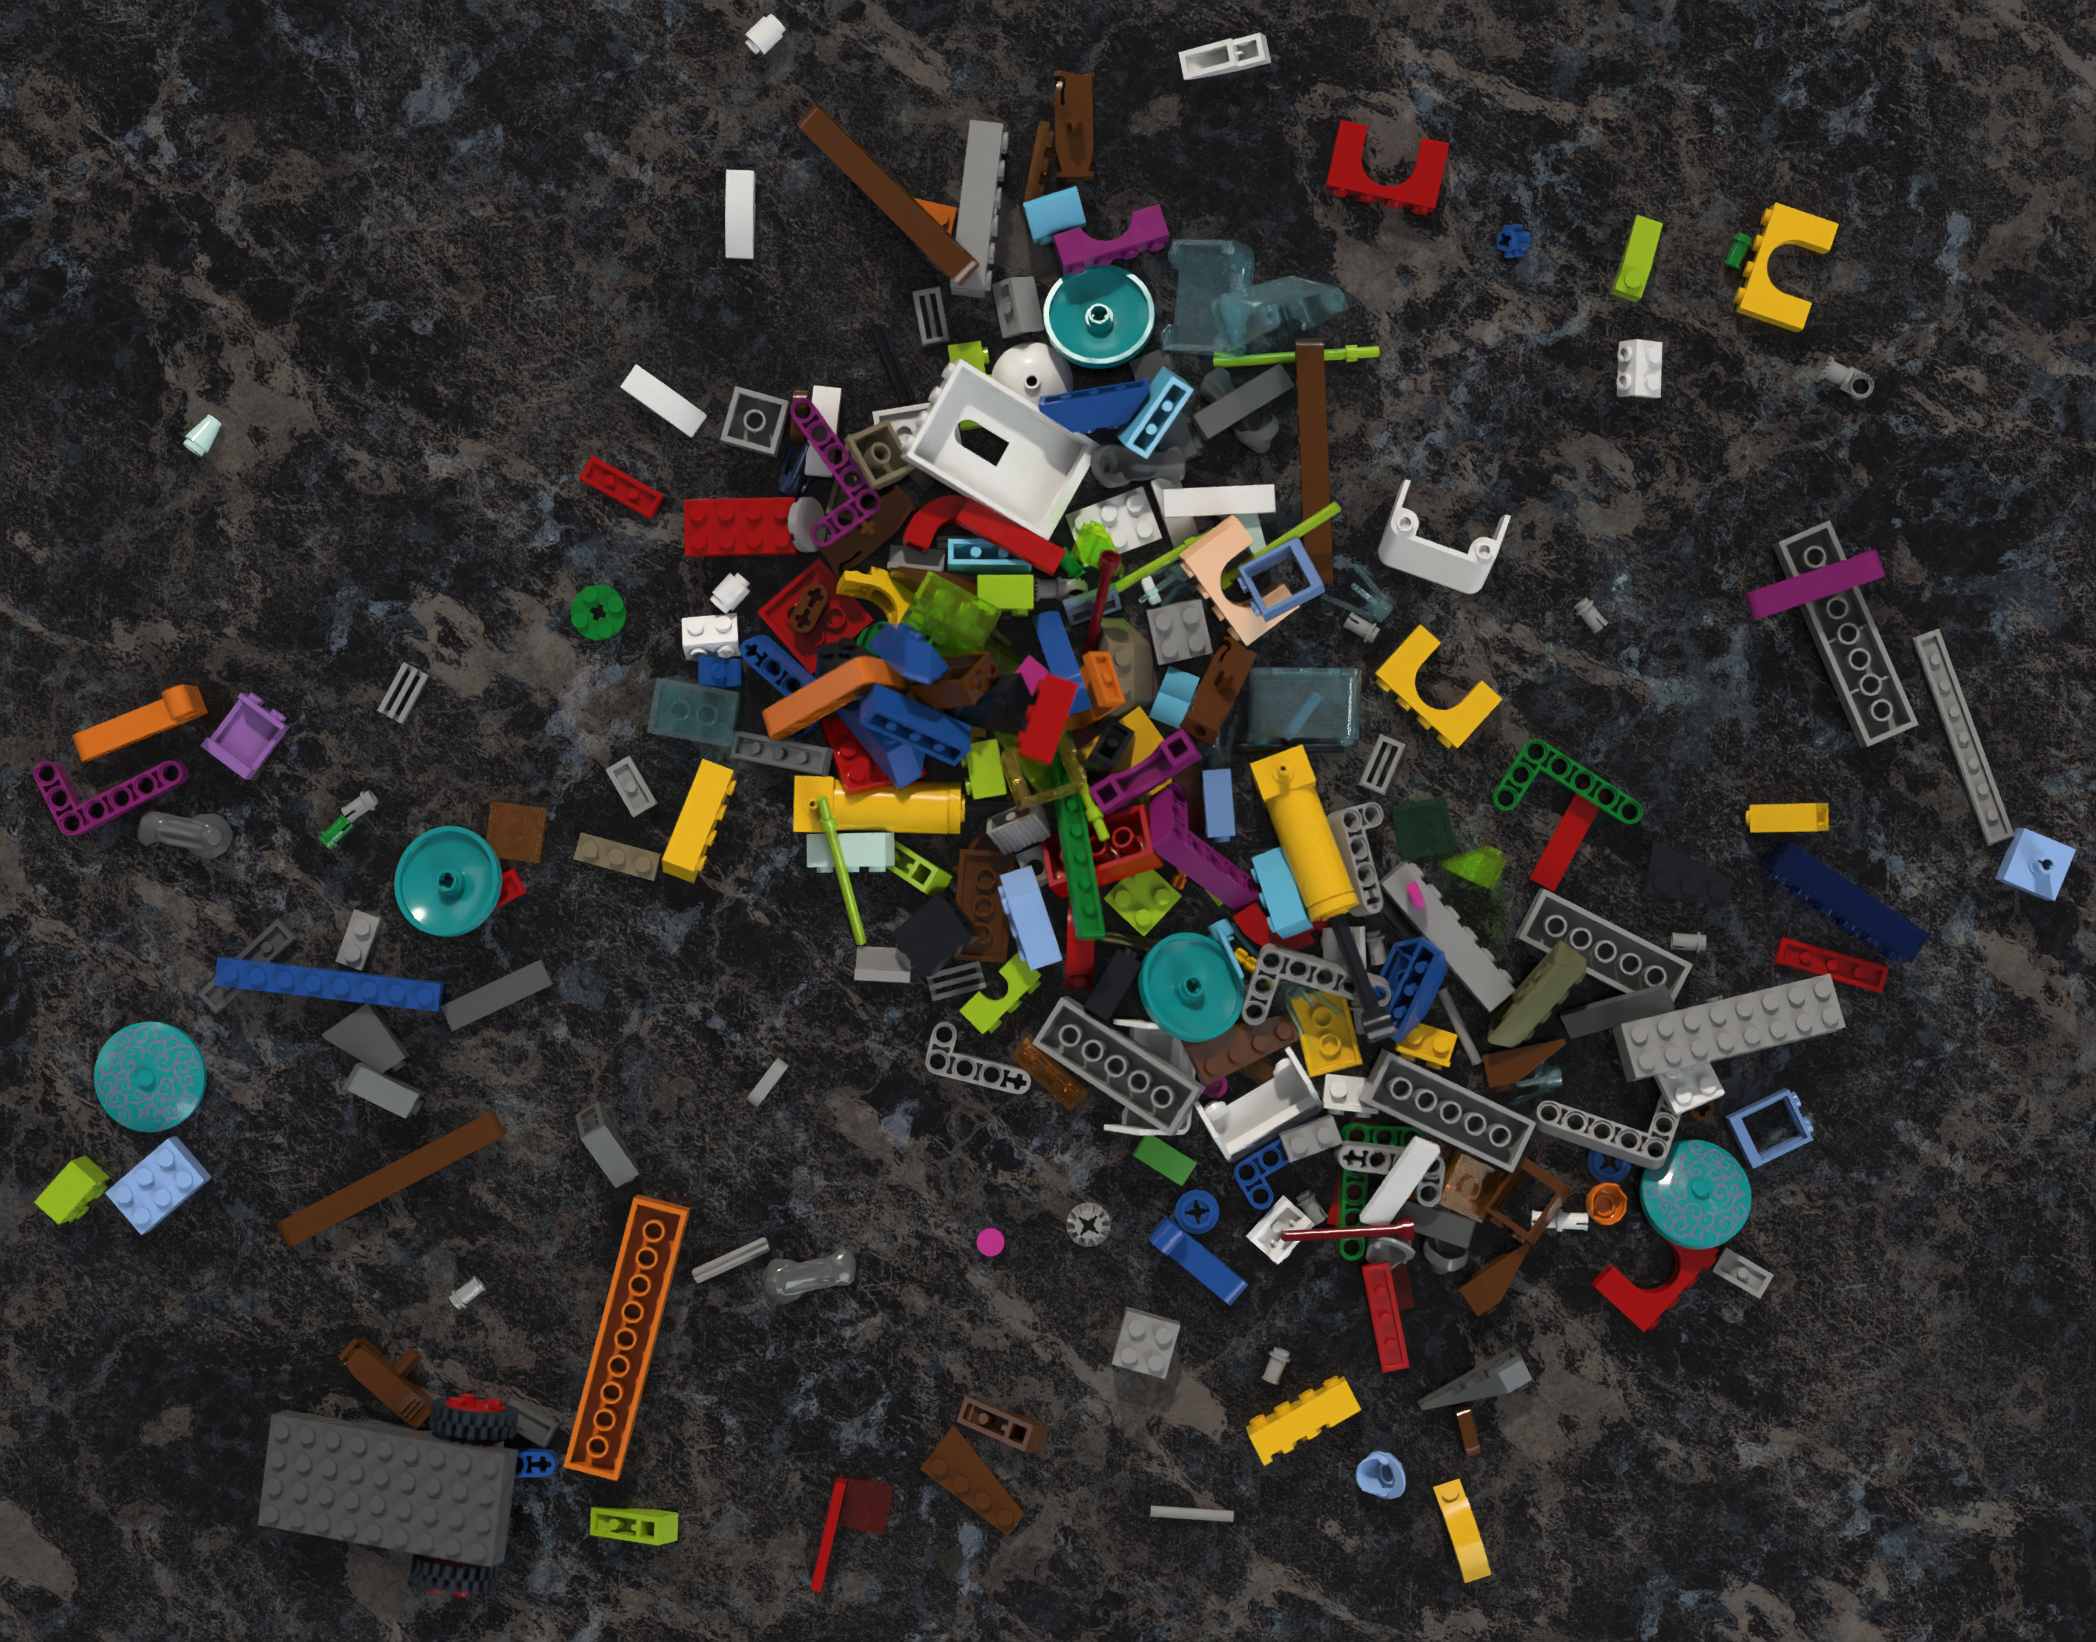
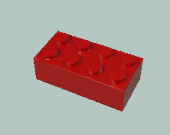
[684,497,798,558]
[1041,804,1164,899]

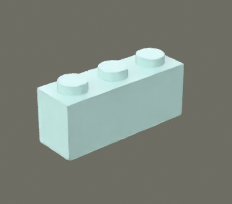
[806,833,895,873]

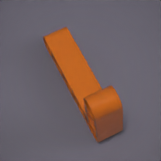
[762,656,910,741]
[72,684,208,762]

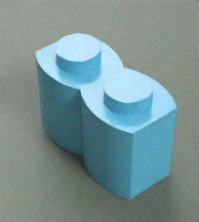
[1149,666,1200,730]

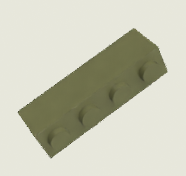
[1487,940,1587,1048]

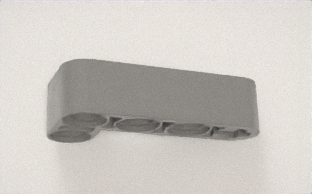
[1327,802,1384,917]
[925,1021,1031,1094]
[1334,1141,1445,1207]

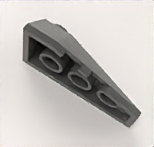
[1417,1347,1533,1410]

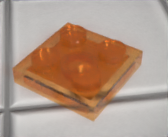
[486,801,548,863]
[1438,1151,1505,1223]

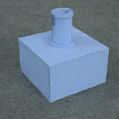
[1995,828,2076,901]

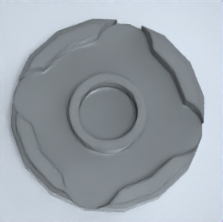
[788,497,826,553]

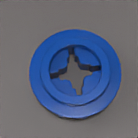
[1587,1143,1632,1183]
[1175,1189,1219,1234]

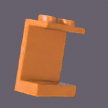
[1064,652,1126,731]

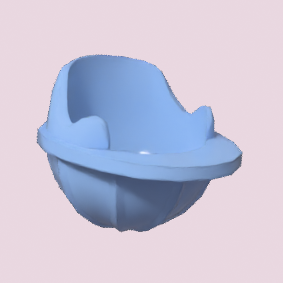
[1356,1451,1406,1499]

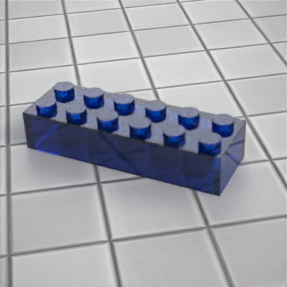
[1762,841,1930,964]

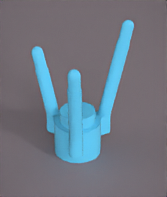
[1208,918,1259,979]

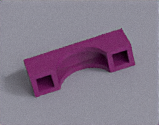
[1053,204,1169,275]
[1088,729,1203,816]

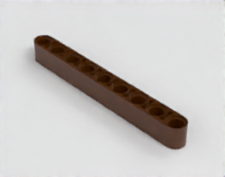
[797,103,980,286]
[1295,337,1333,586]
[276,1110,506,1248]

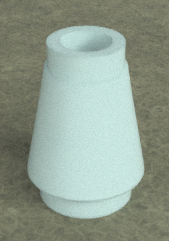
[183,414,222,457]

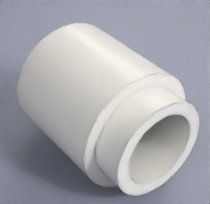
[745,13,786,55]
[710,573,750,614]

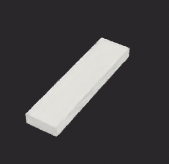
[1162,484,1275,518]
[1359,1136,1440,1226]

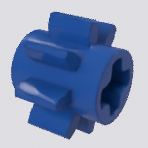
[1497,224,1531,258]

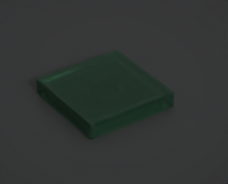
[1390,796,1456,861]

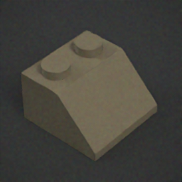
[844,420,915,489]

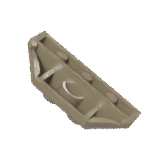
[1095,617,1153,728]

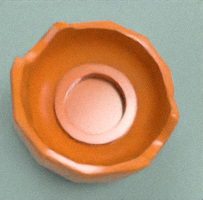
[1585,1183,1627,1225]

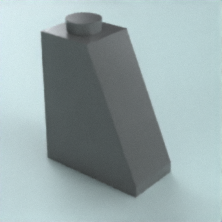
[322,1003,410,1074]
[342,1062,424,1119]
[575,1101,639,1188]

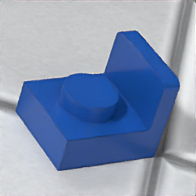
[698,657,741,688]

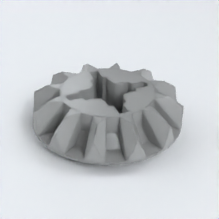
[1066,1202,1111,1247]

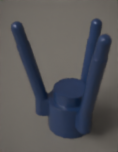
[777,442,837,498]

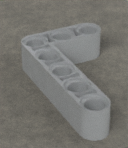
[1242,943,1391,1025]
[1535,1094,1682,1170]

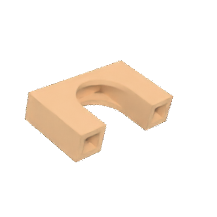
[1179,515,1300,646]

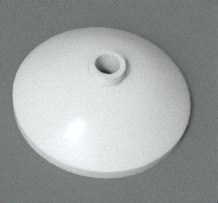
[992,342,1073,406]

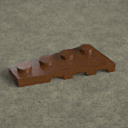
[1180,1014,1301,1086]
[920,1424,1025,1536]

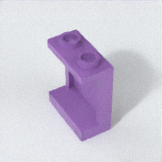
[201,692,290,779]

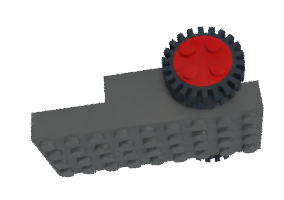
[258,1393,519,1597]

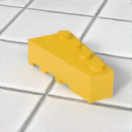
[662,759,737,883]
[1246,1376,1361,1466]

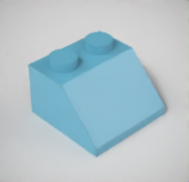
[1023,186,1086,246]

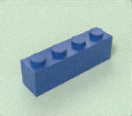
[859,683,971,766]

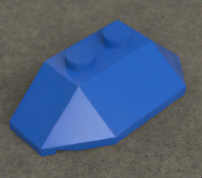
[1038,378,1150,434]
[868,622,950,684]
[835,694,925,790]
[1373,936,1448,1043]

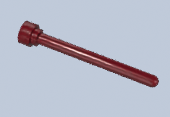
[1083,550,1122,655]
[1280,1218,1415,1242]

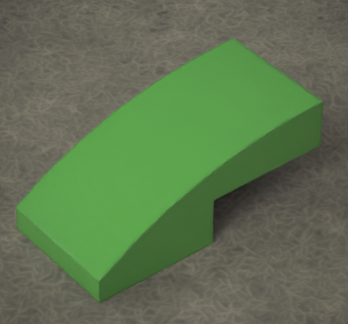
[1132,1135,1197,1186]

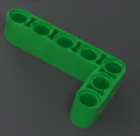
[1491,739,1643,825]
[1335,1122,1425,1261]

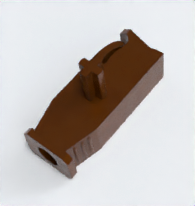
[1054,70,1094,182]
[818,482,919,580]
[1179,636,1257,744]
[337,1337,433,1430]

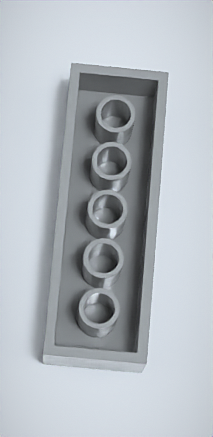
[950,120,1009,298]
[1379,862,1515,1012]
[1515,888,1693,1003]
[1032,996,1206,1136]
[1358,1049,1536,1173]

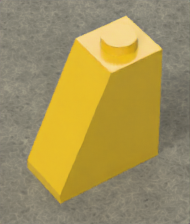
[1746,803,1829,833]

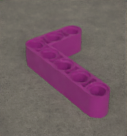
[790,398,881,548]
[1744,549,1885,621]
[33,761,189,836]
[1150,782,1262,912]

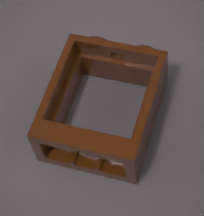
[910,651,1001,709]
[1484,1155,1572,1245]

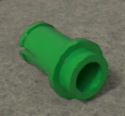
[1724,232,1753,270]
[1060,546,1086,580]
[319,814,354,849]

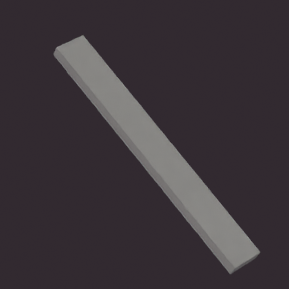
[1911,629,2015,846]

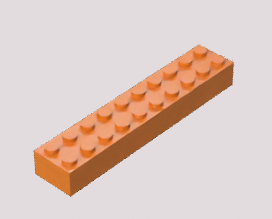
[563,1194,691,1481]

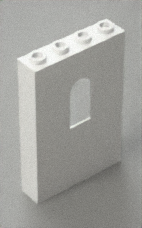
[901,359,1101,540]

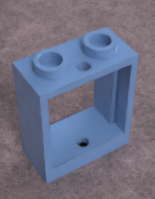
[1237,537,1325,623]
[1200,769,1236,843]
[1724,1088,1813,1169]

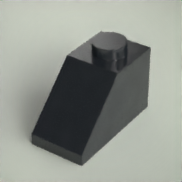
[1081,718,1135,783]

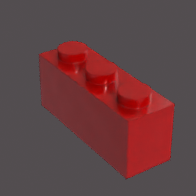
[1015,673,1079,767]

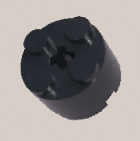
[815,637,873,697]

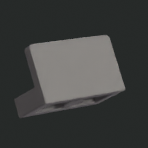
[992,276,1044,338]
[887,545,946,572]
[854,946,911,983]

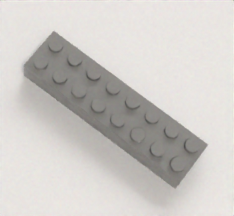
[1772,520,1919,748]
[1613,974,1846,1083]

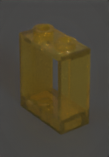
[1000,732,1087,811]

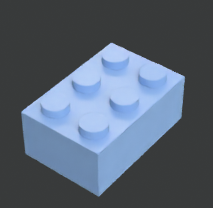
[998,865,1062,970]
[105,1136,212,1235]

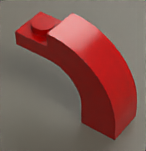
[901,495,968,555]
[1065,897,1095,989]
[1231,902,1330,950]

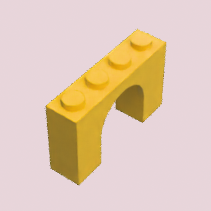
[1734,203,1839,333]
[1373,624,1502,749]

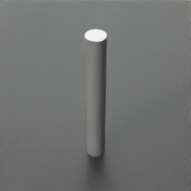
[1437,987,1482,1066]
[1150,1506,1234,1522]

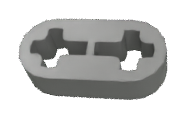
[747,1058,789,1107]

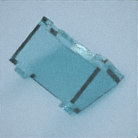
[1160,239,1254,358]
[1211,275,1349,352]
[1247,668,1361,746]

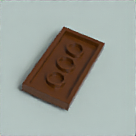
[954,848,1015,963]

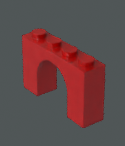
[1325,120,1449,215]
[1591,1221,1719,1332]

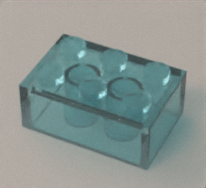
[647,678,742,748]

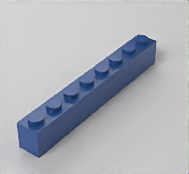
[214,956,444,1012]

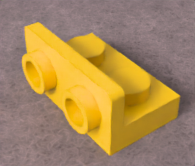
[1394,1023,1458,1070]

